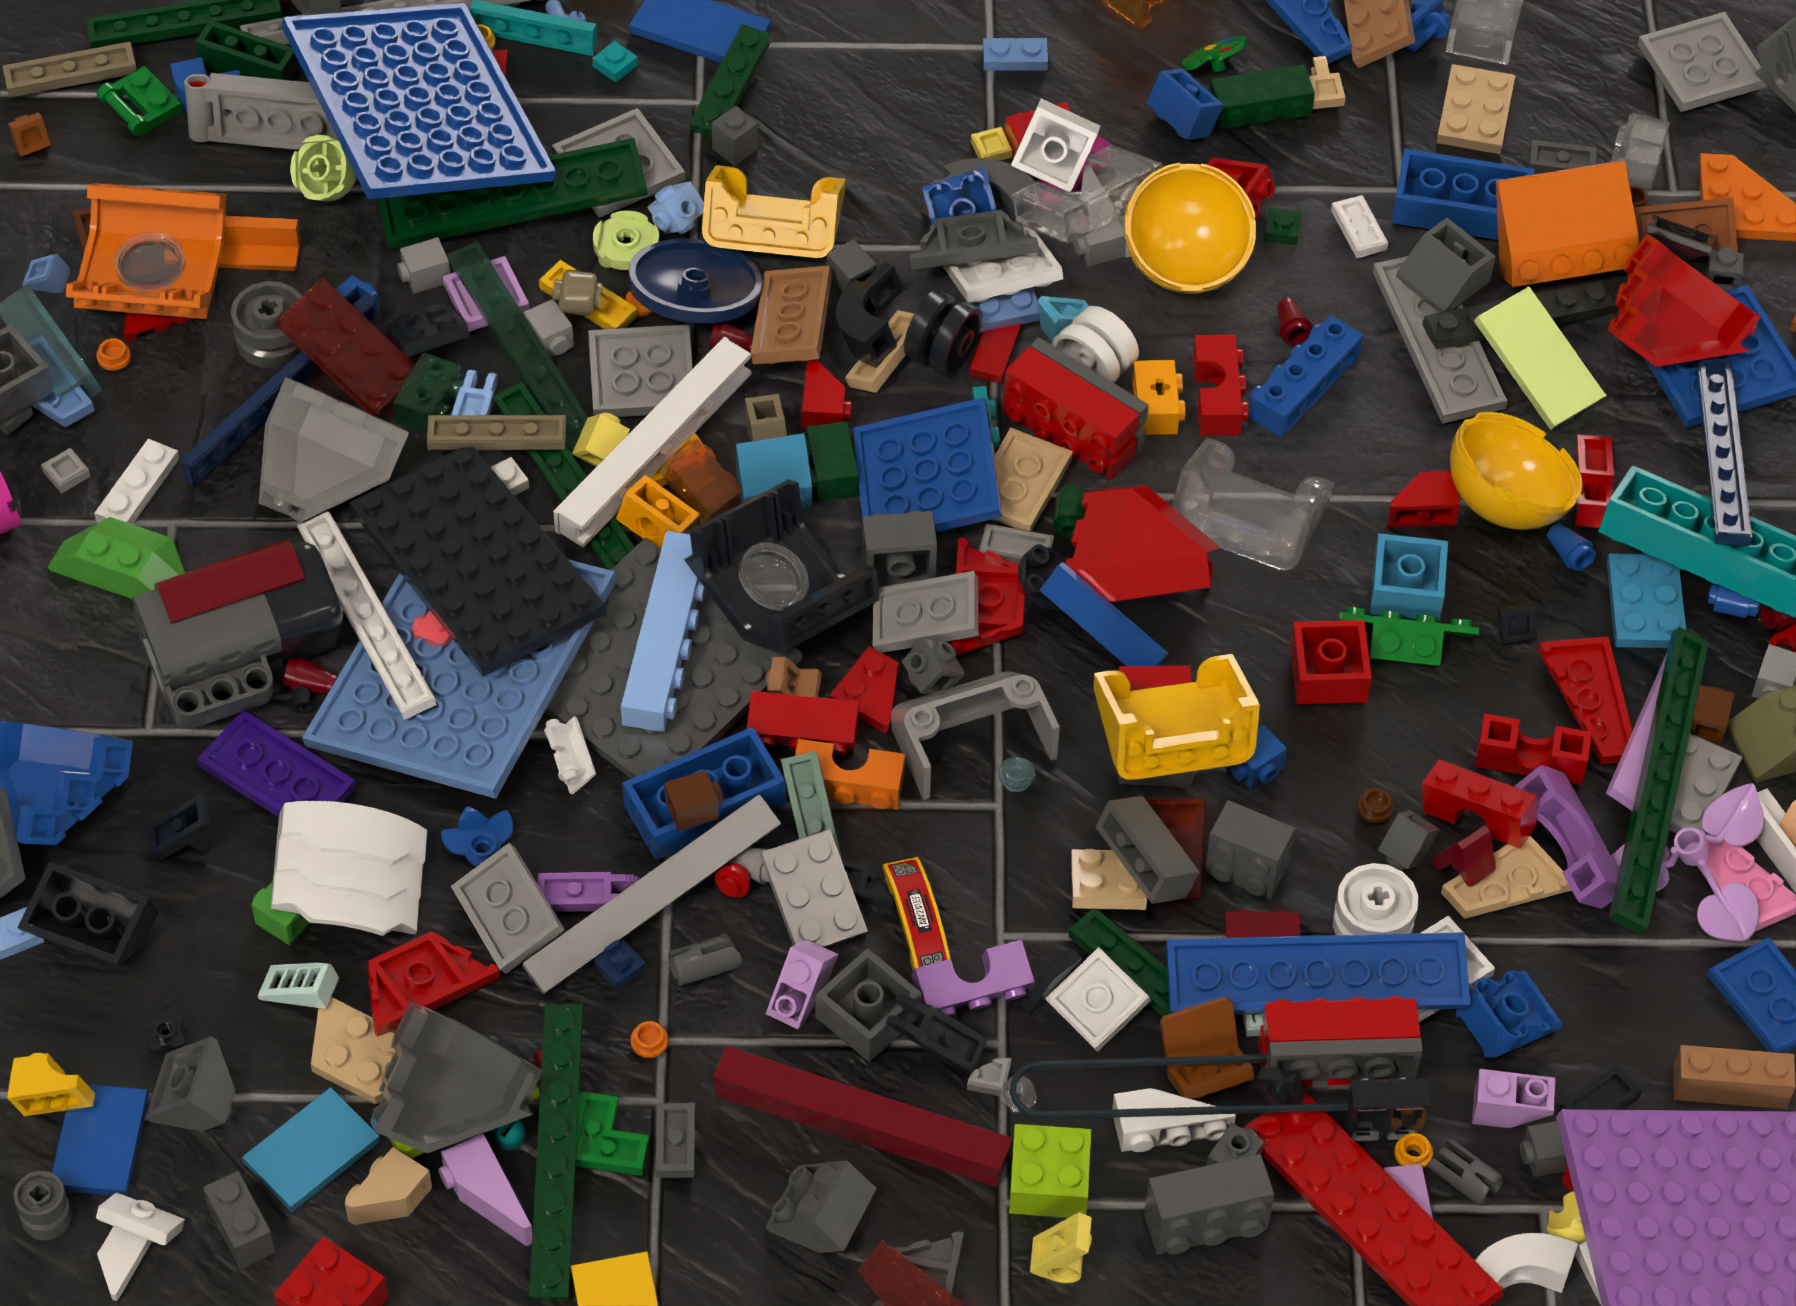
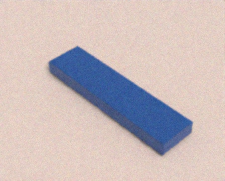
[1040,562,1169,666]

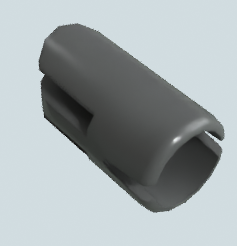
[668,933,742,986]
[1427,1138,1503,1206]

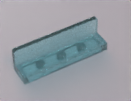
[0,284,102,398]

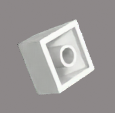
[1011,99,1100,192]

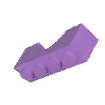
[1515,765,1619,909]

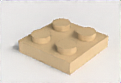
[1071,849,1147,910]

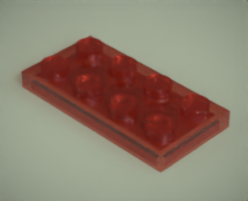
[275,278,421,417]

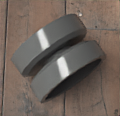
[231,281,310,368]

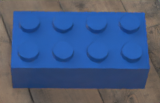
[1392,149,1535,240]
[622,727,786,860]

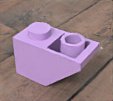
[766,939,838,1029]
[1472,1069,1555,1128]

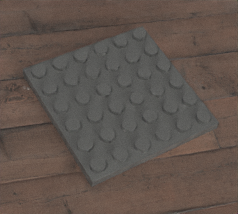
[544,538,802,778]

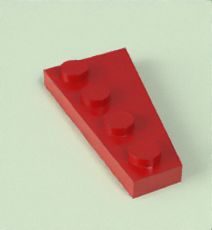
[1538,636,1632,765]

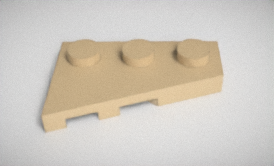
[1441,836,1572,919]

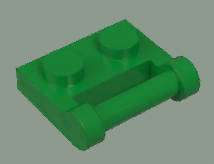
[97,66,183,136]

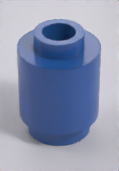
[1707,583,1759,618]

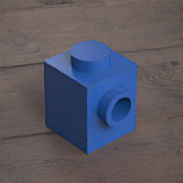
[1229,725,1287,790]

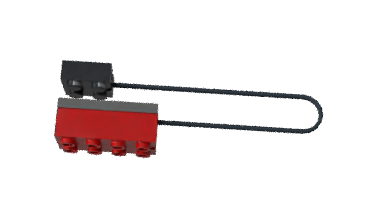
[1010,996,1430,1144]

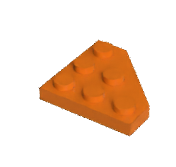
[1698,153,1796,241]

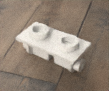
[544,716,596,795]

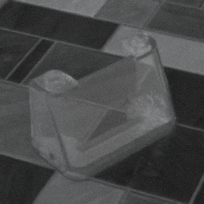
[1172,437,1335,570]

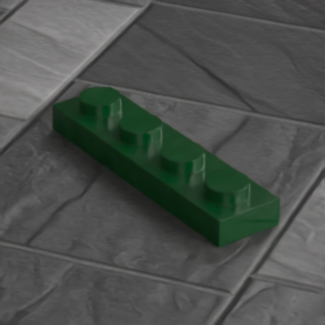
[689,24,772,138]
[1068,909,1170,1017]

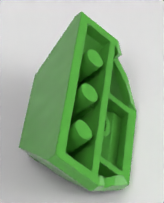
[48,517,185,599]

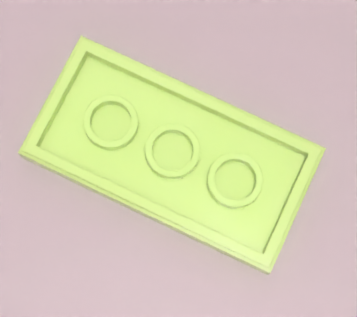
[1474,287,1606,430]

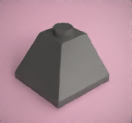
[144,1036,236,1131]

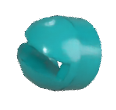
[494,1120,526,1150]

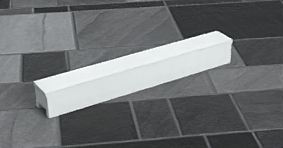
[553,337,751,548]

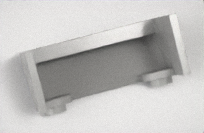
[891,671,1060,800]

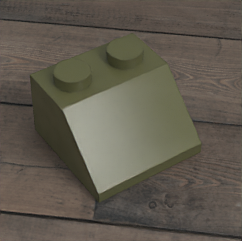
[1727,685,1796,783]

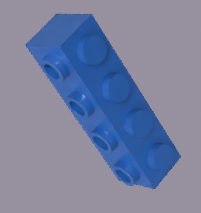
[1249,315,1364,438]

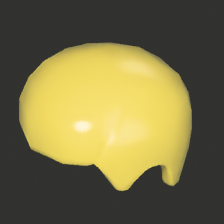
[1546,1191,1586,1244]

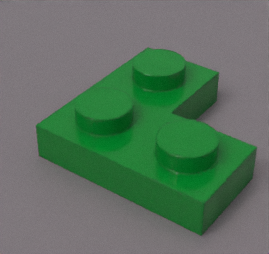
[576,1092,649,1176]

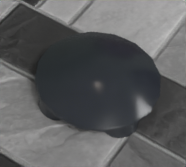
[1018,544,1073,611]

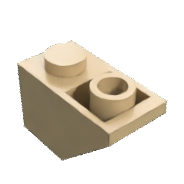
[345,1147,432,1225]

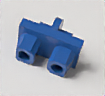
[1407,0,1450,52]

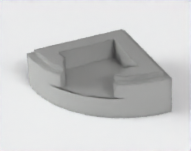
[967,1058,1012,1097]

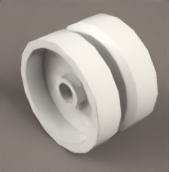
[1052,306,1139,383]
[1333,863,1418,935]

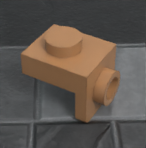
[766,657,822,697]

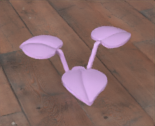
[1611,783,1764,942]

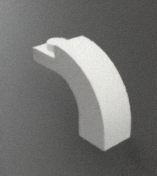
[1475,1233,1578,1306]

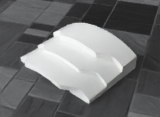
[271,801,427,936]

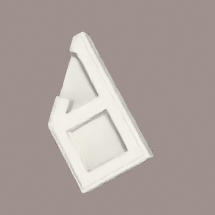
[97,1226,152,1301]

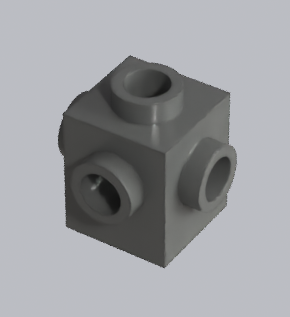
[902,638,965,695]

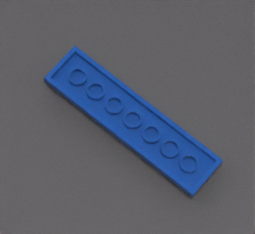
[1166,932,1470,1014]

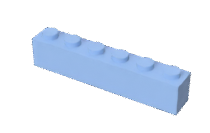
[621,531,706,732]

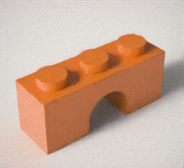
[795,739,905,809]

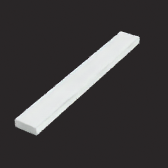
[297,511,437,720]

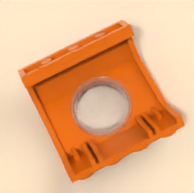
[66,183,227,319]

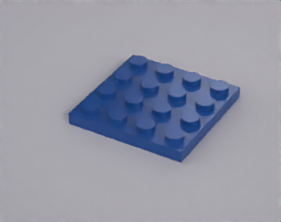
[1643,285,1796,428]
[853,397,1003,532]

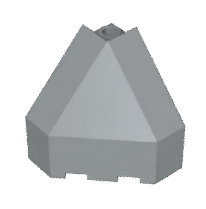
[259,377,409,523]

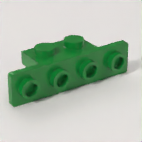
[1337,607,1480,667]

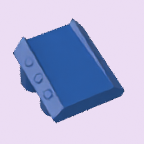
[922,166,997,223]
[1456,970,1562,1058]

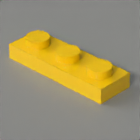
[539,260,638,329]

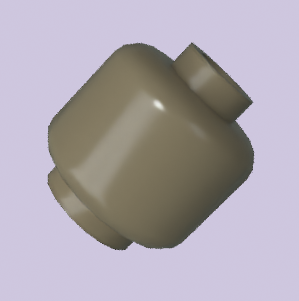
[552,270,602,316]

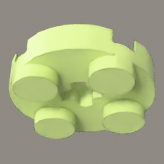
[593,211,659,270]

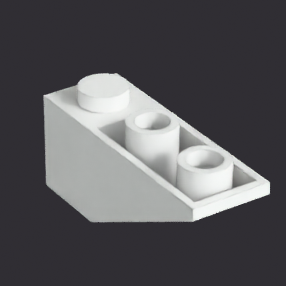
[1112,1088,1236,1152]

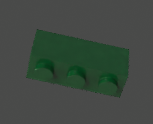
[195,20,300,81]
[1210,65,1315,129]

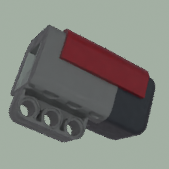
[132,540,344,729]

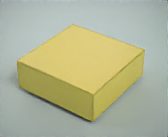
[971,127,1013,161]

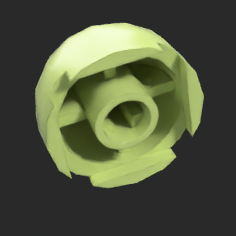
[290,135,357,202]

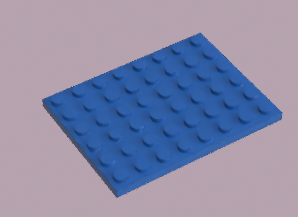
[282,3,556,199]

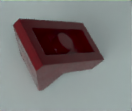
[1431,825,1496,887]

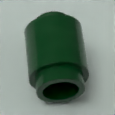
[1053,485,1087,537]

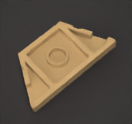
[311,997,396,1105]

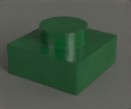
[1264,208,1302,245]

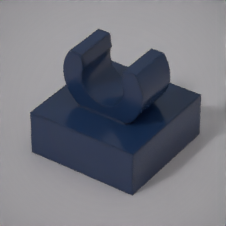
[593,939,646,991]

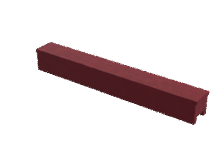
[713,1046,1013,1187]

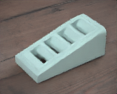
[258,963,339,1009]

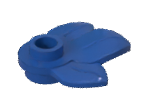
[441,806,513,866]

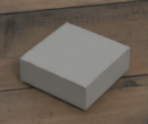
[41,448,90,493]

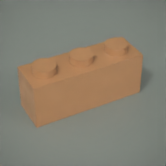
[1673,1045,1795,1109]

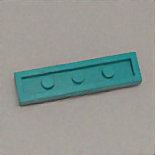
[470,0,597,56]

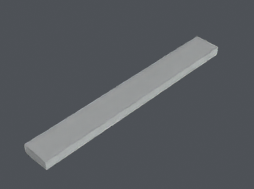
[522,794,781,995]

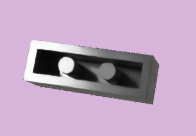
[1096,796,1200,904]

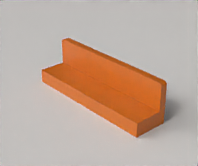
[164,216,301,271]

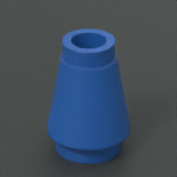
[1547,523,1596,571]

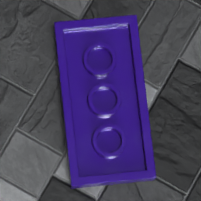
[197,710,356,817]

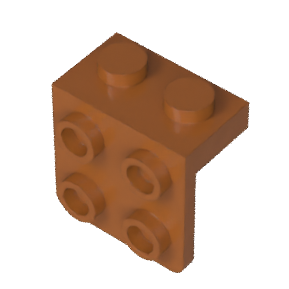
[1160,997,1254,1099]

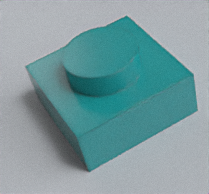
[592,41,638,83]

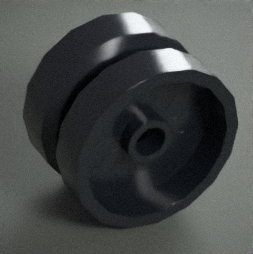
[904,290,982,376]

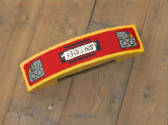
[883,857,951,971]

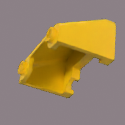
[702,165,846,258]
[1094,654,1260,780]

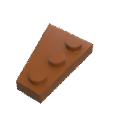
[1634,198,1738,257]

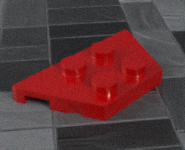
[951,538,1025,656]
[367,931,501,1036]

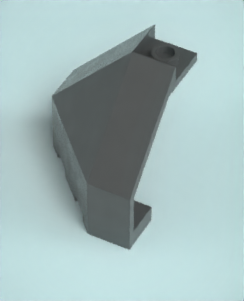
[370,1001,543,1153]

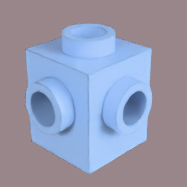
[647,181,704,234]

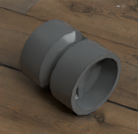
[13,1171,72,1241]

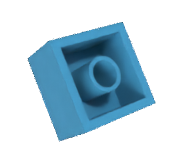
[1369,533,1448,622]

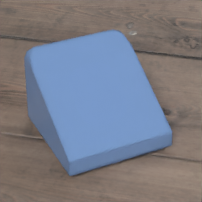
[22,254,71,293]

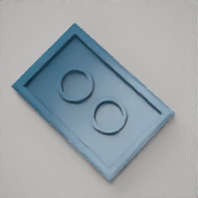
[242,1087,381,1213]

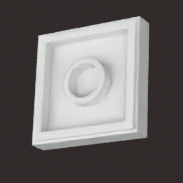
[1045,947,1151,1052]

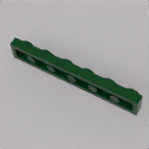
[86,0,282,49]

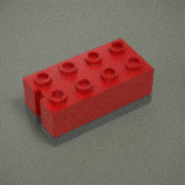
[1003,337,1148,480]

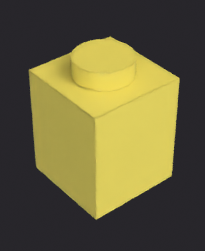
[572,412,630,467]

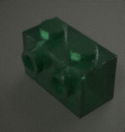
[393,352,464,433]

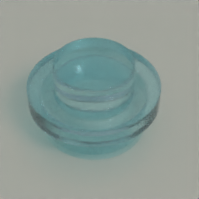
[999,757,1035,792]

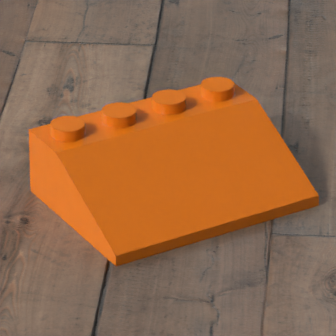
[1496,160,1639,287]

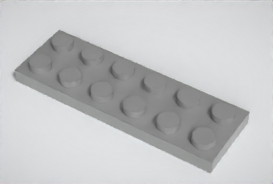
[1373,256,1507,423]

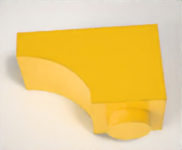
[7,1053,95,1117]

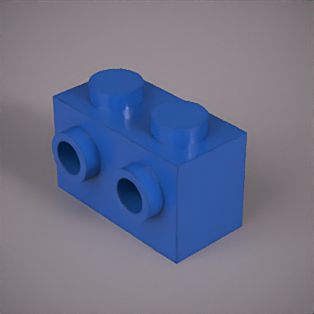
[1146,68,1224,140]

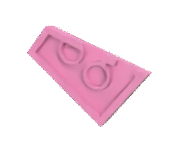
[1697,840,1796,931]

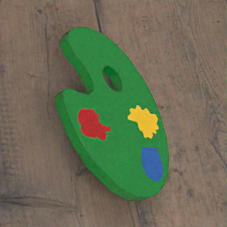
[1181,35,1247,72]

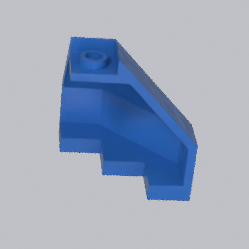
[0,720,133,845]

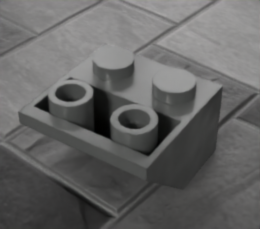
[1396,218,1495,312]
[765,1161,877,1253]

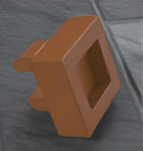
[8,112,51,157]

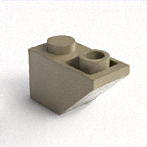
[745,394,787,442]

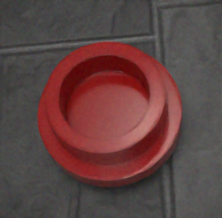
[715,863,751,898]

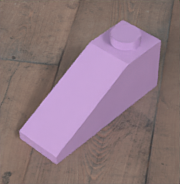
[438,1133,533,1246]

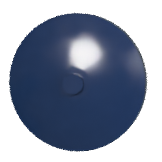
[628,239,762,323]

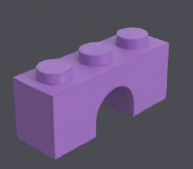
[911,939,1034,1017]

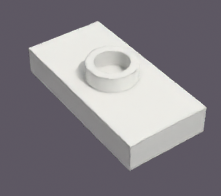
[1331,195,1388,258]
[96,1192,185,1246]

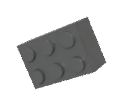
[1144,1154,1274,1255]

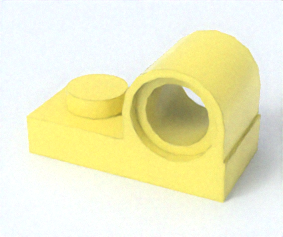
[1030,1212,1092,1283]

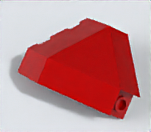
[1608,233,1761,367]
[1065,485,1220,602]

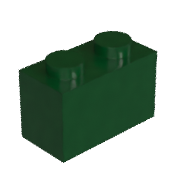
[806,421,859,502]

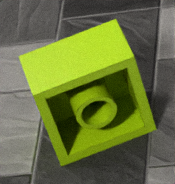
[1009,1124,1091,1218]

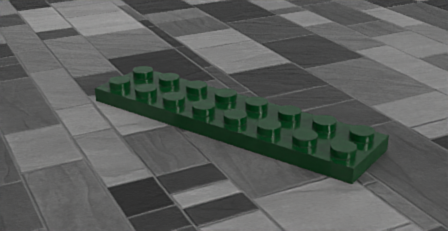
[378,137,648,250]

